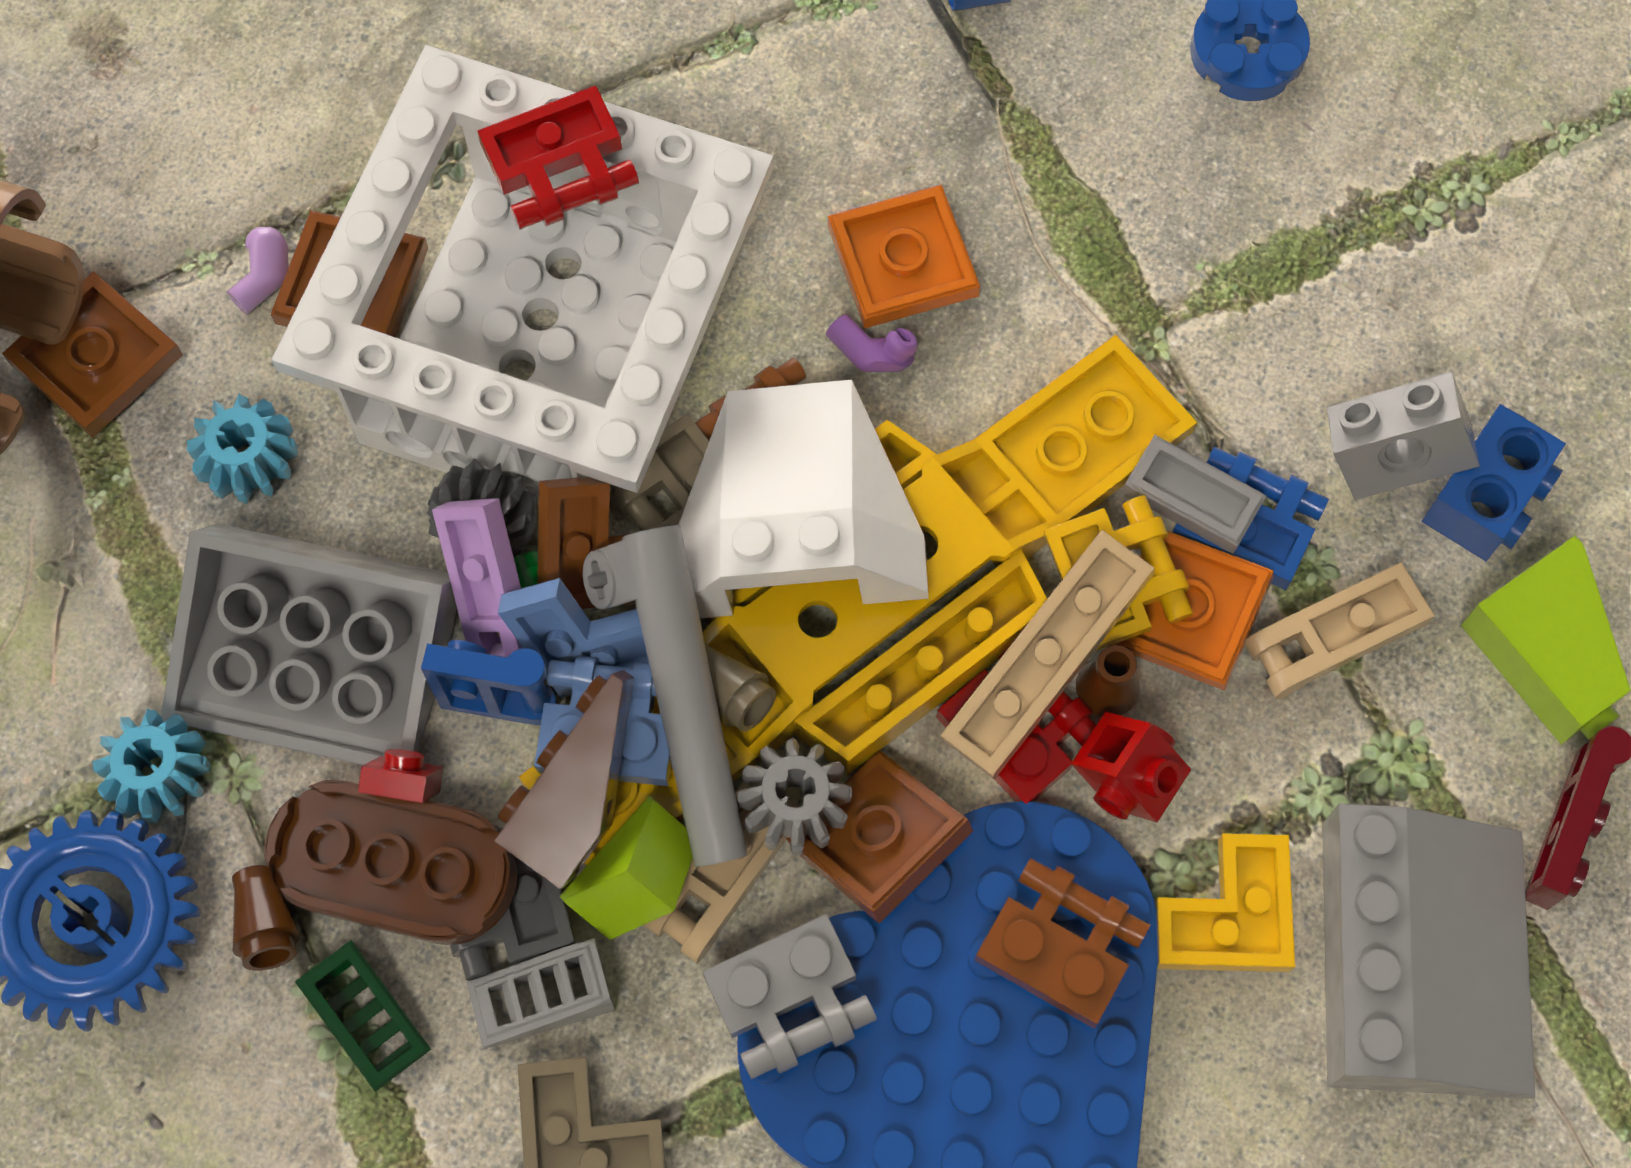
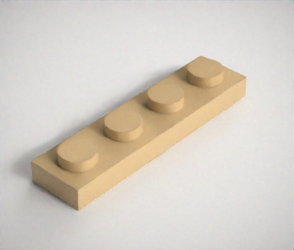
[940,530,1155,779]

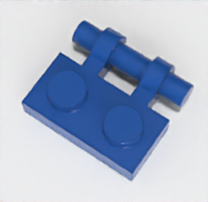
[1172,446,1329,590]

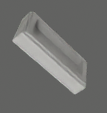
[1122,435,1266,554]

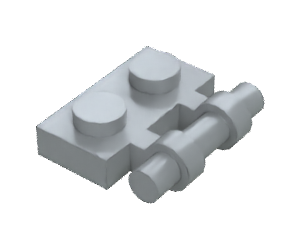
[702,914,877,1079]

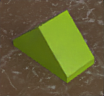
[559,796,693,940]

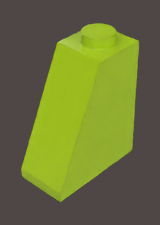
[1461,535,1631,745]

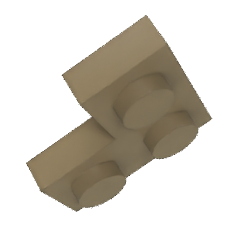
[517,1057,666,1168]

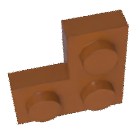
[537,477,635,609]

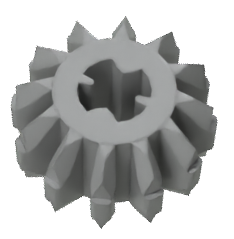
[738,738,852,856]

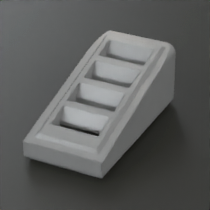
[467,938,615,1049]

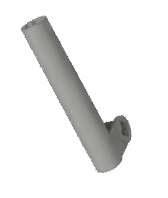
[583,525,747,867]

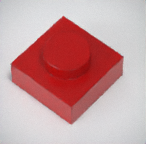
[358,749,444,803]

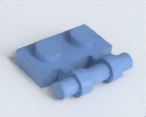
[534,656,672,786]

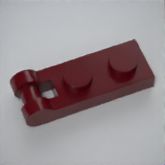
[1525,726,1631,910]

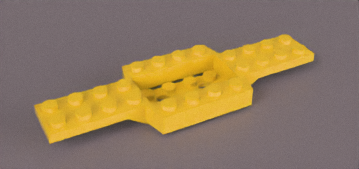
[519,334,1197,866]

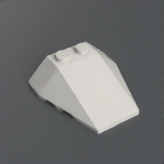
[678,380,929,618]

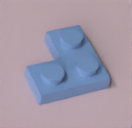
[498,578,649,697]

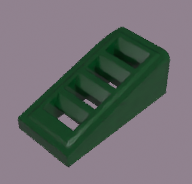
[294,940,432,1092]

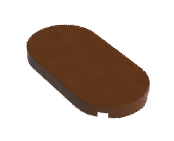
[264,780,518,945]

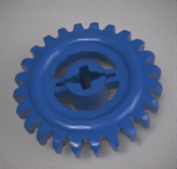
[0,810,201,1032]

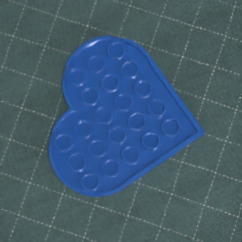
[737,801,1158,1168]

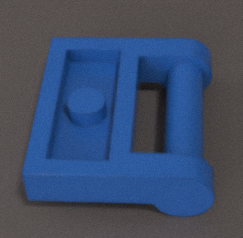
[421,640,558,725]

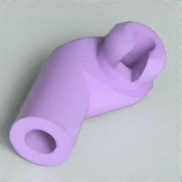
[227,227,289,315]

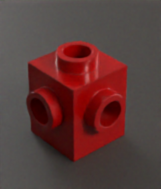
[1071,712,1191,823]

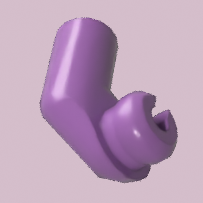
[826,314,918,372]

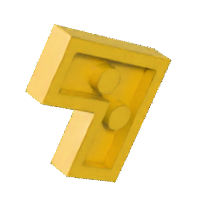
[1154,833,1295,972]

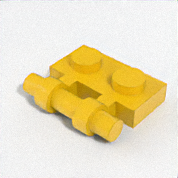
[1044,495,1193,651]

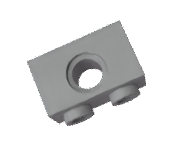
[1327,371,1480,500]

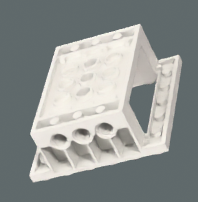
[271,44,774,504]

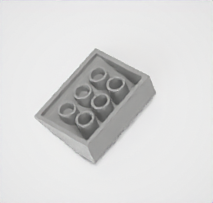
[161,524,457,765]
[1322,803,1535,1099]

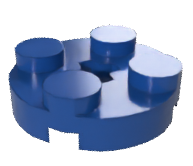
[1190,0,1310,101]

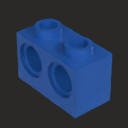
[1421,404,1566,562]

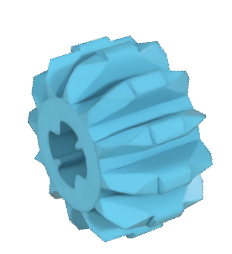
[186,393,298,504]
[92,708,211,824]

